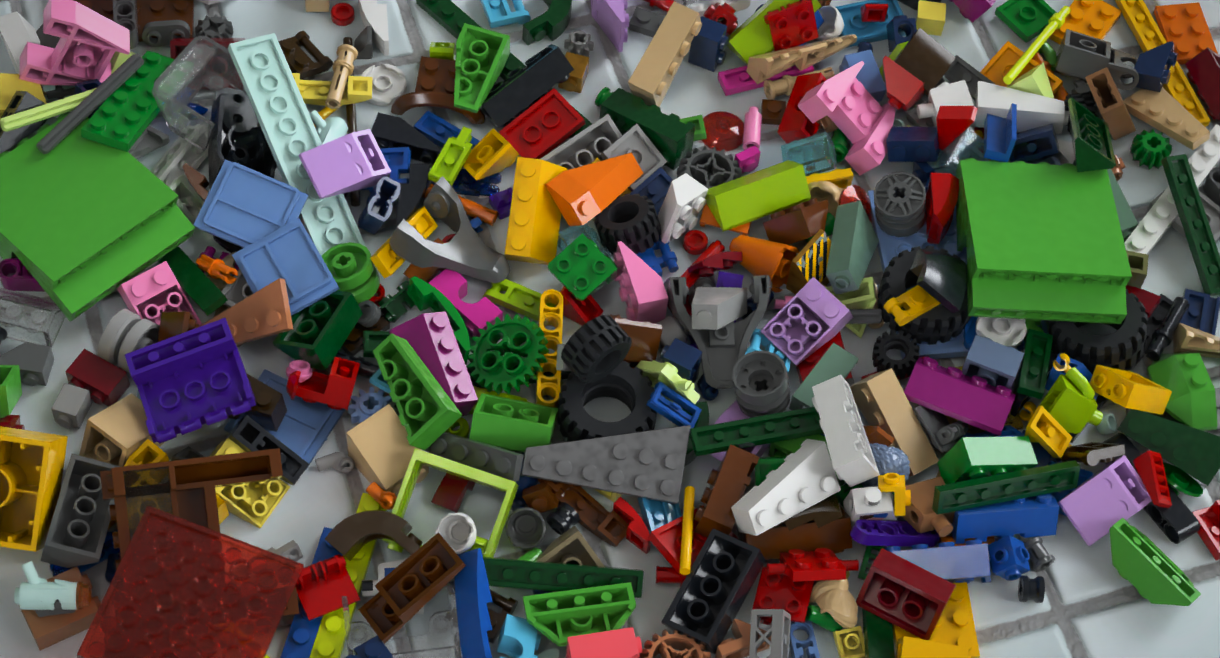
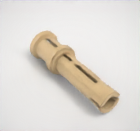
[325,44,358,109]
[763,67,835,100]

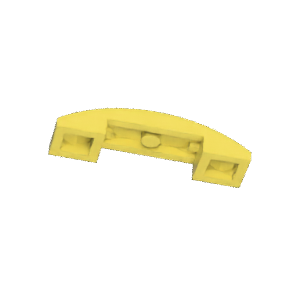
[292,73,373,106]

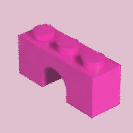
[429,269,503,338]

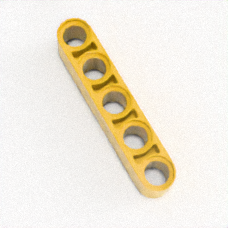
[535,289,563,408]

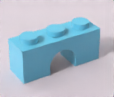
[496,614,541,658]

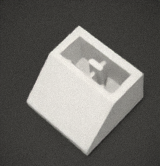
[658,173,709,244]

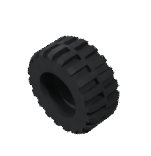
[877,246,971,345]
[1049,289,1148,375]
[557,361,657,442]

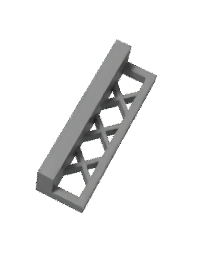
[749,609,791,658]

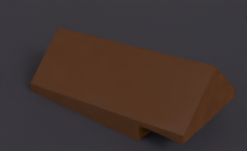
[358,532,466,644]

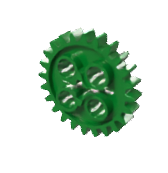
[467,314,549,395]

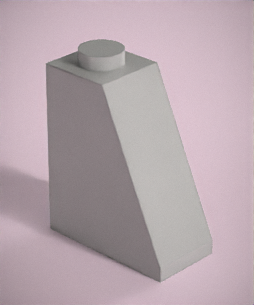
[692,287,747,330]

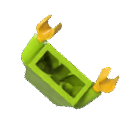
[1020,353,1103,434]

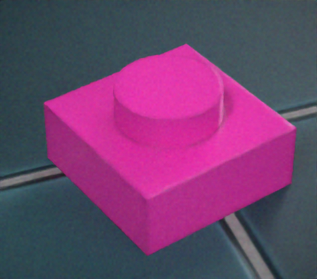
[734,145,761,173]

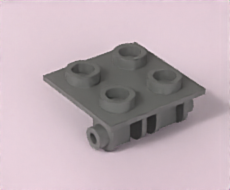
[913,405,969,453]

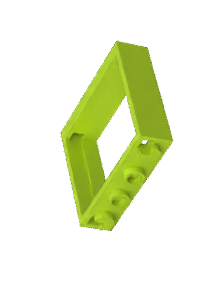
[382,448,519,558]

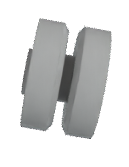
[98,309,160,374]

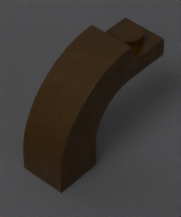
[325,510,423,561]

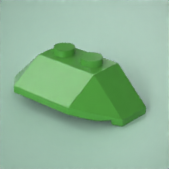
[1146,352,1218,431]
[1109,518,1201,606]
[523,582,636,647]

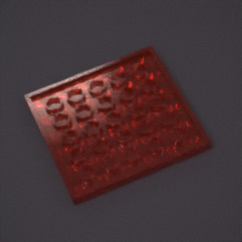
[77,506,304,658]

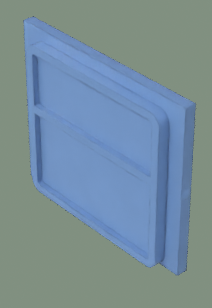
[193,159,309,248]
[232,218,340,316]
[224,369,346,469]

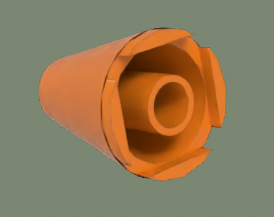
[729,235,800,293]

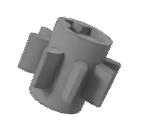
[564,30,594,57]

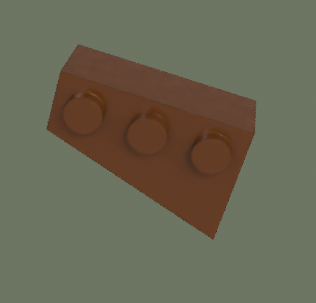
[694,444,760,538]

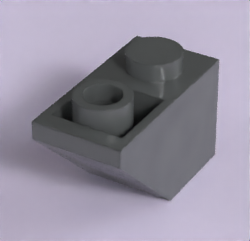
[0,342,54,386]

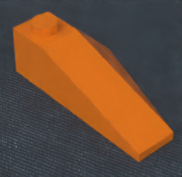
[545,153,643,226]

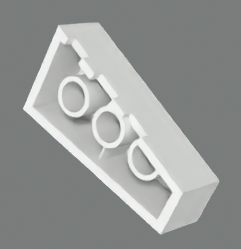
[812,375,880,487]
[731,439,841,536]

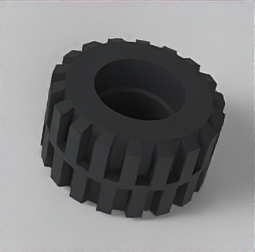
[594,194,661,256]
[561,315,632,384]

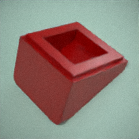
[860,4,888,22]

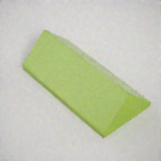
[727,0,822,65]
[705,160,811,232]

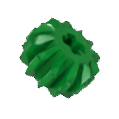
[1130,129,1172,170]

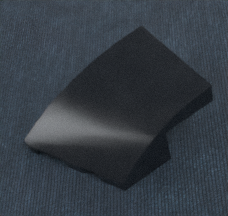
[910,249,967,313]

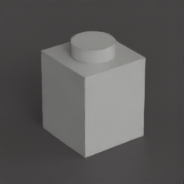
[51,383,92,429]

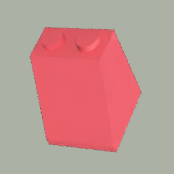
[565,627,642,658]

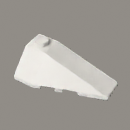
[0,11,42,85]

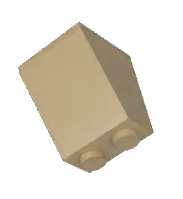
[79,393,164,467]
[346,404,429,496]

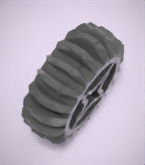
[677,146,742,189]

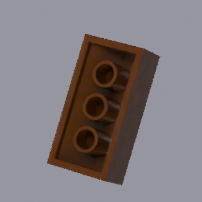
[735,506,853,563]

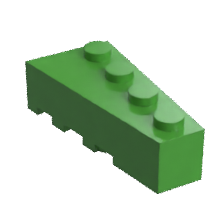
[373,333,462,450]

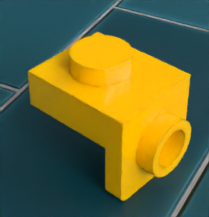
[878,473,911,516]

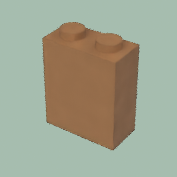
[1085,67,1136,141]
[18,566,104,651]

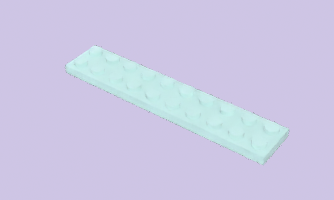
[228,33,366,256]

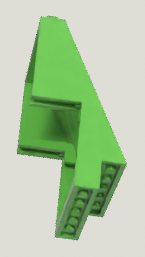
[0,112,195,322]
[955,158,1132,324]

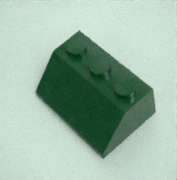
[273,290,363,370]

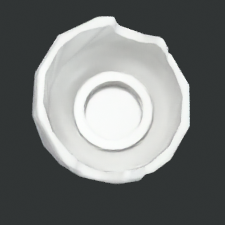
[815,5,844,41]
[435,513,477,554]

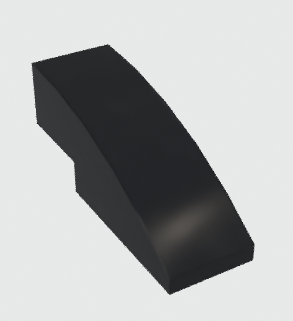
[396,163,430,226]

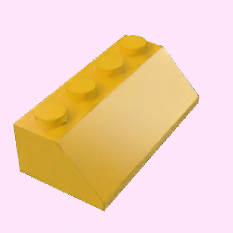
[505,157,567,265]

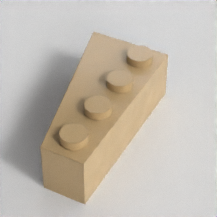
[628,1,702,107]
[850,368,939,477]

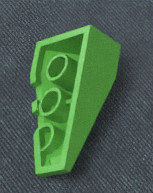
[454,23,510,113]

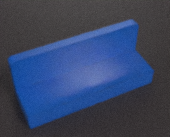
[984,103,1017,162]

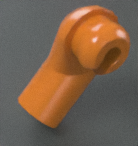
[366,482,397,510]

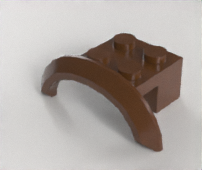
[391,56,486,124]

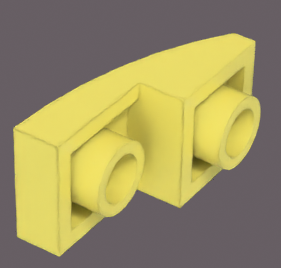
[833,626,865,658]

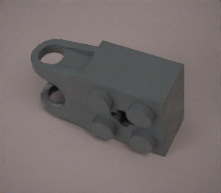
[1055,29,1139,90]

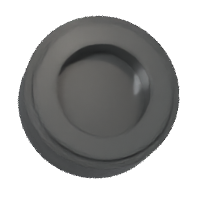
[358,300,381,327]

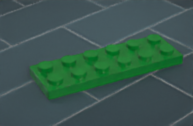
[81,51,192,152]

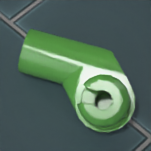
[1038,41,1057,71]

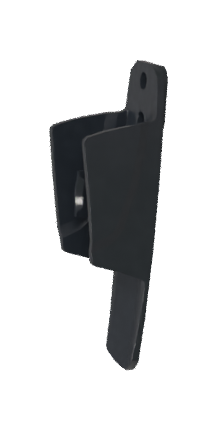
[208,87,277,253]

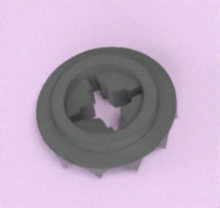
[195,14,233,38]

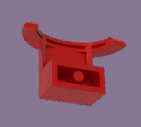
[286,356,360,410]

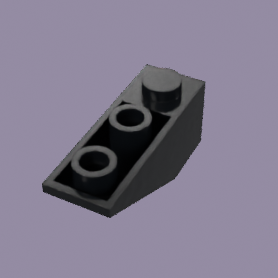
[371,112,441,165]

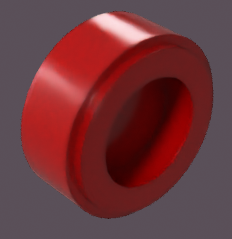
[331,3,355,26]
[683,230,708,255]

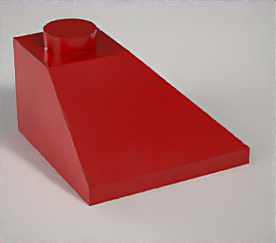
[883,55,924,111]

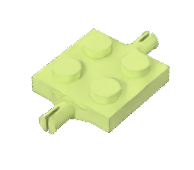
[636,360,701,405]

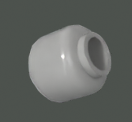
[656,316,689,350]

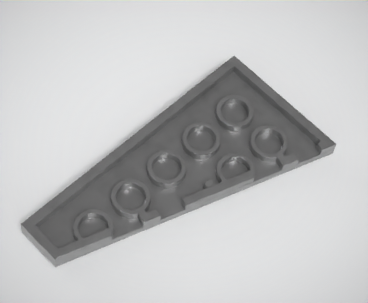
[521,425,691,504]

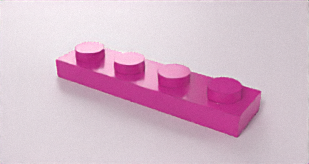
[717,65,814,96]

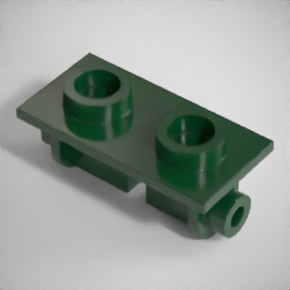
[378,277,418,323]

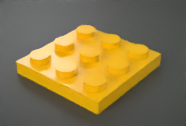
[892,582,980,658]

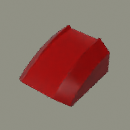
[926,173,959,244]

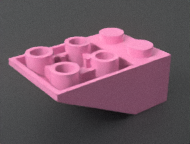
[613,241,668,324]
[117,261,202,326]

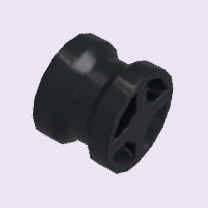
[546,502,580,535]
[1018,575,1045,603]

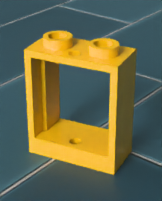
[1089,365,1172,415]

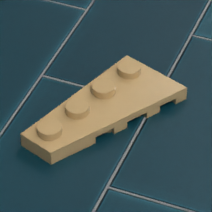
[1123,87,1210,150]

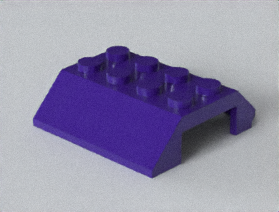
[124,318,256,444]

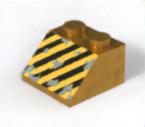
[786,229,831,295]

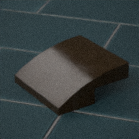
[894,28,956,95]
[784,495,843,531]

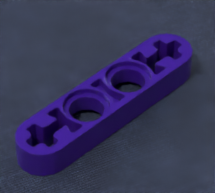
[850,519,940,547]

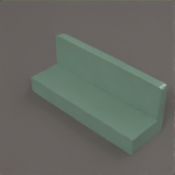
[789,343,858,410]

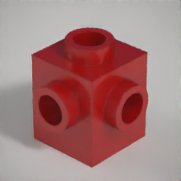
[703,2,738,35]

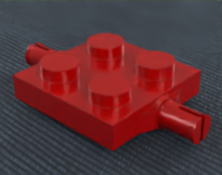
[766,548,859,582]

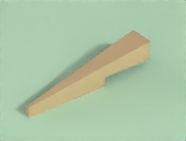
[746,34,858,85]
[1173,323,1220,358]

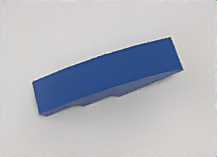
[455,548,493,658]

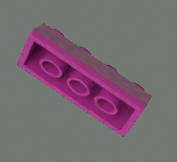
[389,311,478,416]
[904,357,1016,436]

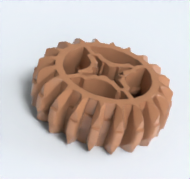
[639,629,711,658]

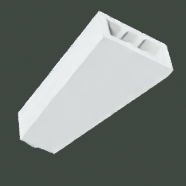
[975,81,1069,134]

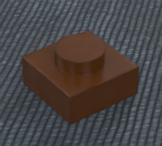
[761,99,786,125]
[522,481,559,513]

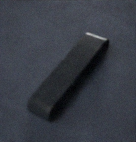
[1103,433,1200,544]

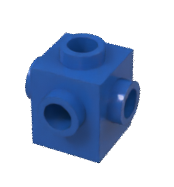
[988,535,1031,581]

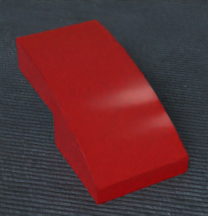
[613,497,651,554]

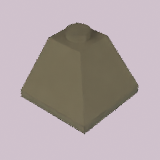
[535,525,605,592]

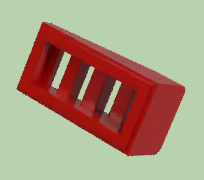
[1133,450,1172,508]

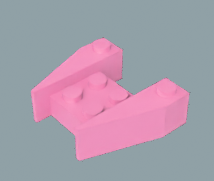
[19,0,130,86]
[797,61,896,176]

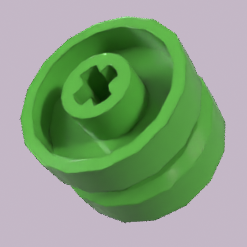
[321,242,380,304]

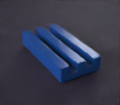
[646,382,702,429]

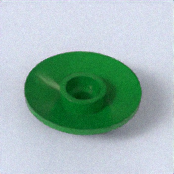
[1163,462,1203,497]

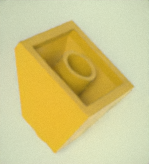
[463,128,519,180]

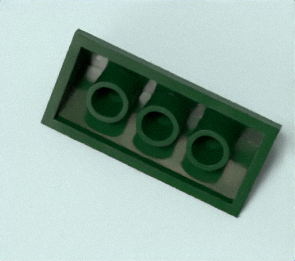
[1068,97,1116,172]

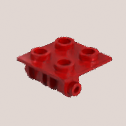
[764,0,819,51]
[289,554,360,621]
[752,567,814,625]

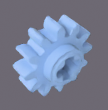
[348,386,392,424]

